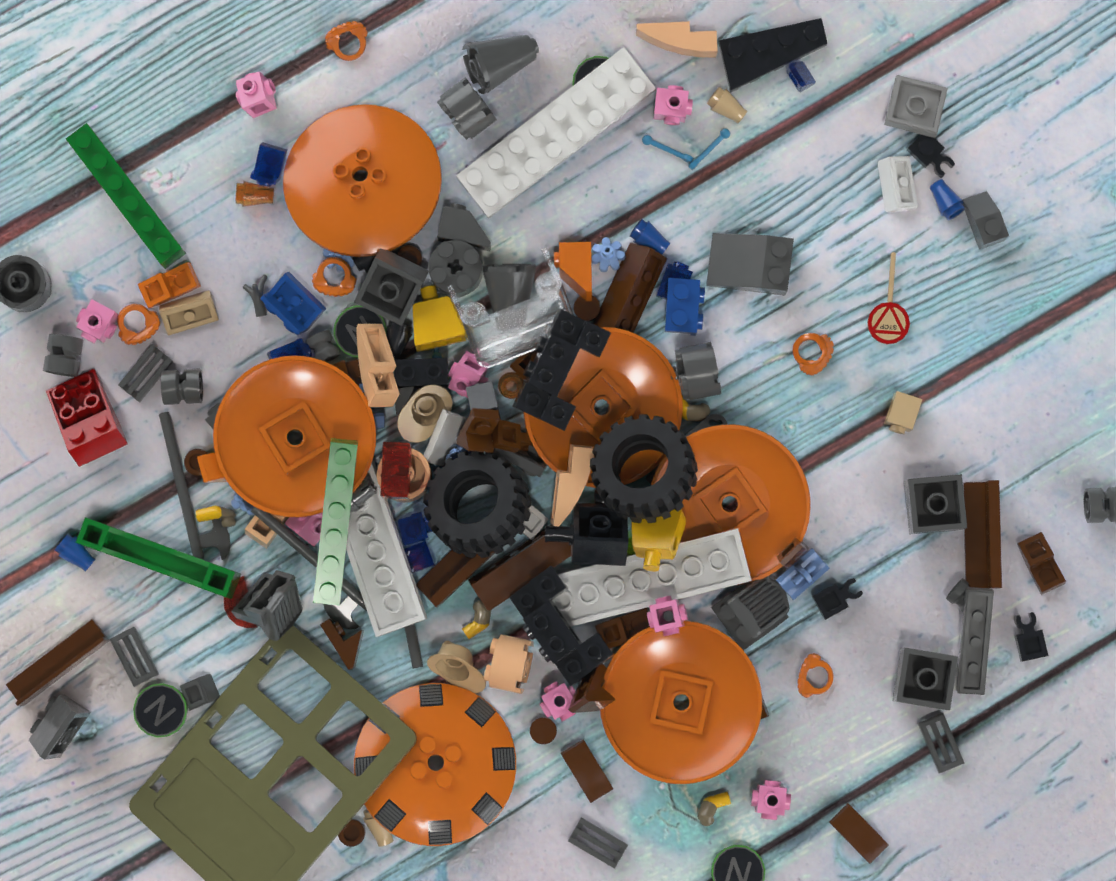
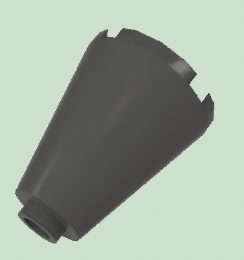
[462,35,539,94]
[483,264,536,335]

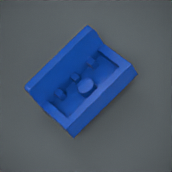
[260,272,327,335]
[665,278,705,336]

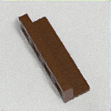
[593,243,668,333]
[963,480,1002,589]
[468,524,571,611]
[416,550,495,608]
[6,619,110,706]

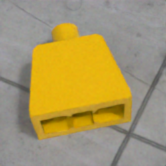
[413,286,466,352]
[631,509,686,572]

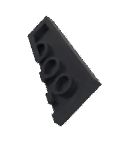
[719,18,827,93]

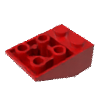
[46,369,128,467]

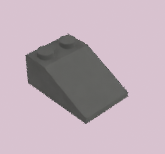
[706,233,794,296]
[29,695,91,760]

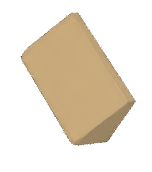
[159,290,219,336]

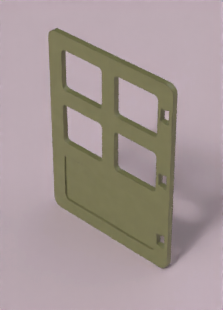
[129,626,417,881]

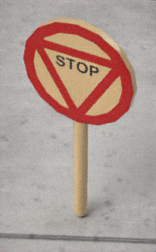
[867,252,910,344]

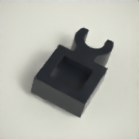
[907,135,955,178]
[811,578,863,620]
[1014,612,1049,662]

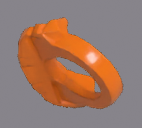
[325,21,368,61]
[312,257,357,297]
[117,304,160,345]
[793,333,834,375]
[797,653,833,698]

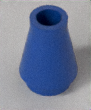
[930,179,965,220]
[630,219,670,255]
[55,534,96,572]

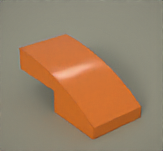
[138,262,201,308]

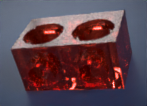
[380,442,412,500]

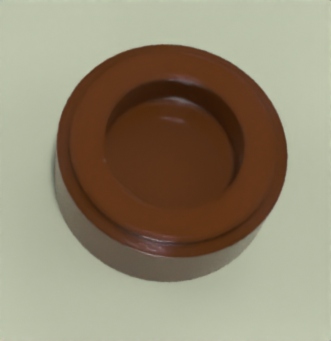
[396,245,422,266]
[574,295,600,322]
[184,449,208,476]
[530,717,557,744]
[338,819,366,847]

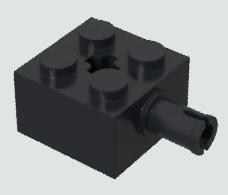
[545,503,629,566]

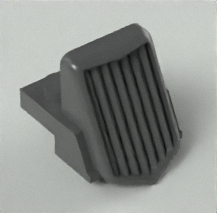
[231,570,303,641]
[711,577,790,650]

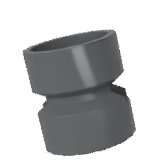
[43,334,84,377]
[161,369,203,405]
[1083,487,1116,523]

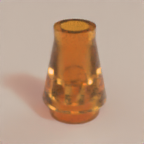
[235,180,274,207]
[498,372,524,399]

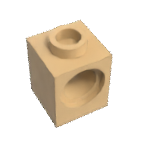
[884,391,922,434]

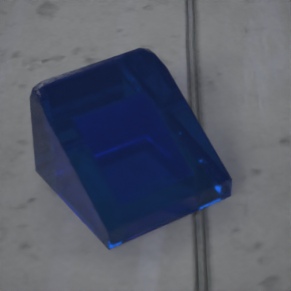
[786,61,816,93]
[404,541,435,574]

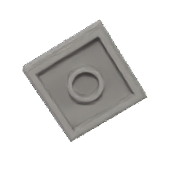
[884,75,948,138]

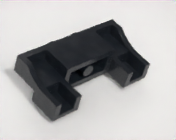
[512,309,611,431]
[509,566,615,686]

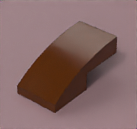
[1017,532,1066,595]
[777,538,809,569]
[595,607,650,649]
[561,739,613,803]
[829,803,889,864]

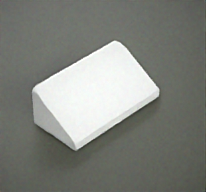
[878,156,918,212]
[424,409,467,466]

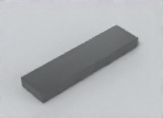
[956,587,994,695]

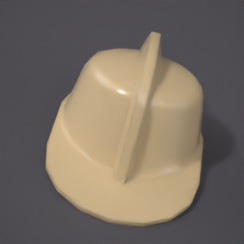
[397,385,453,443]
[427,641,486,693]

